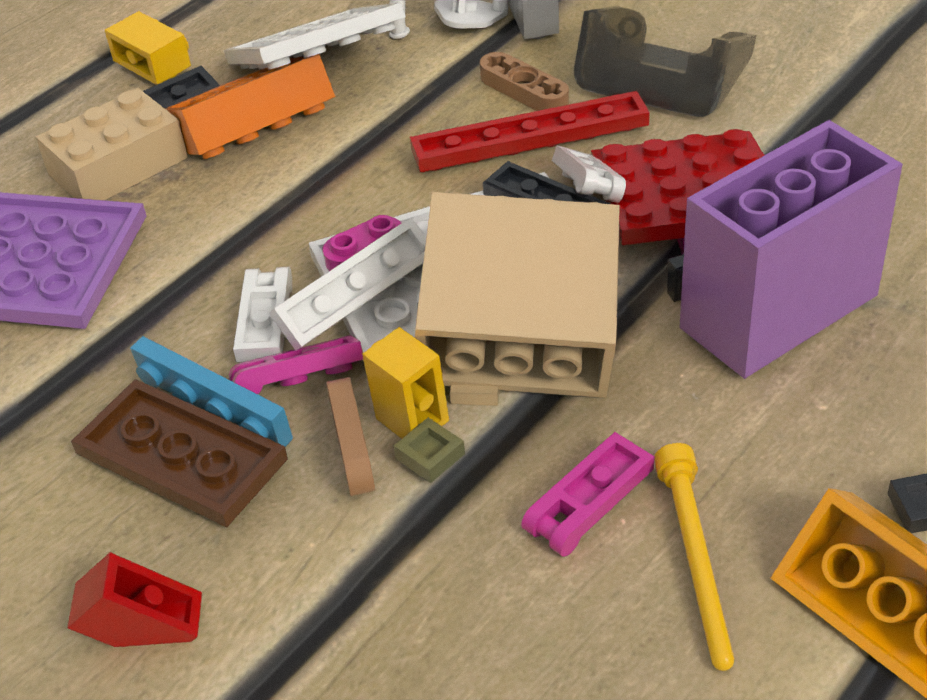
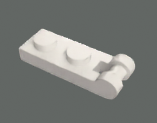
[552,145,626,203]
[233,267,292,362]

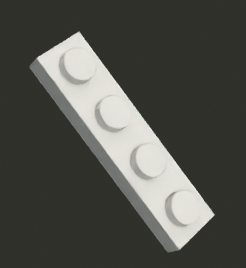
[269,217,426,351]

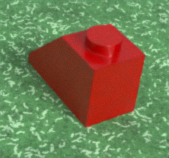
[67,552,202,647]

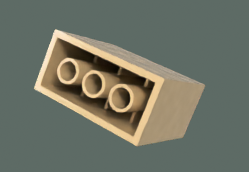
[415,192,620,398]

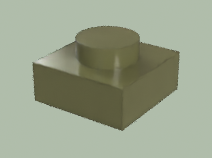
[394,417,465,483]

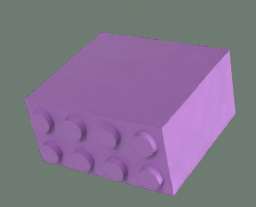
[679,120,903,379]

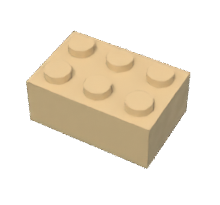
[36,88,188,200]

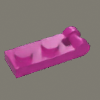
[229,335,363,394]
[521,432,654,557]

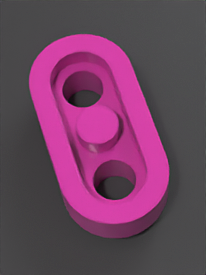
[323,215,402,271]

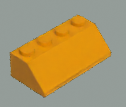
[770,488,927,699]

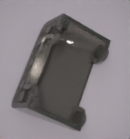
[574,6,757,117]

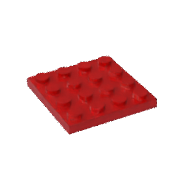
[591,129,764,245]

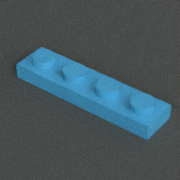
[130,336,293,447]

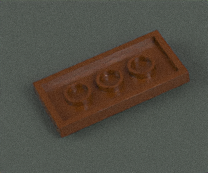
[71,379,288,528]

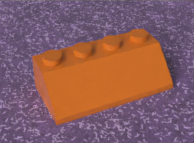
[165,54,335,159]

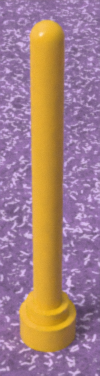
[654,443,734,671]

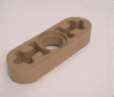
[480,52,569,111]
[326,377,375,496]

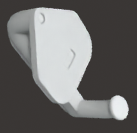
[389,0,509,39]

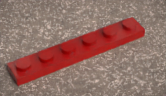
[410,91,650,173]

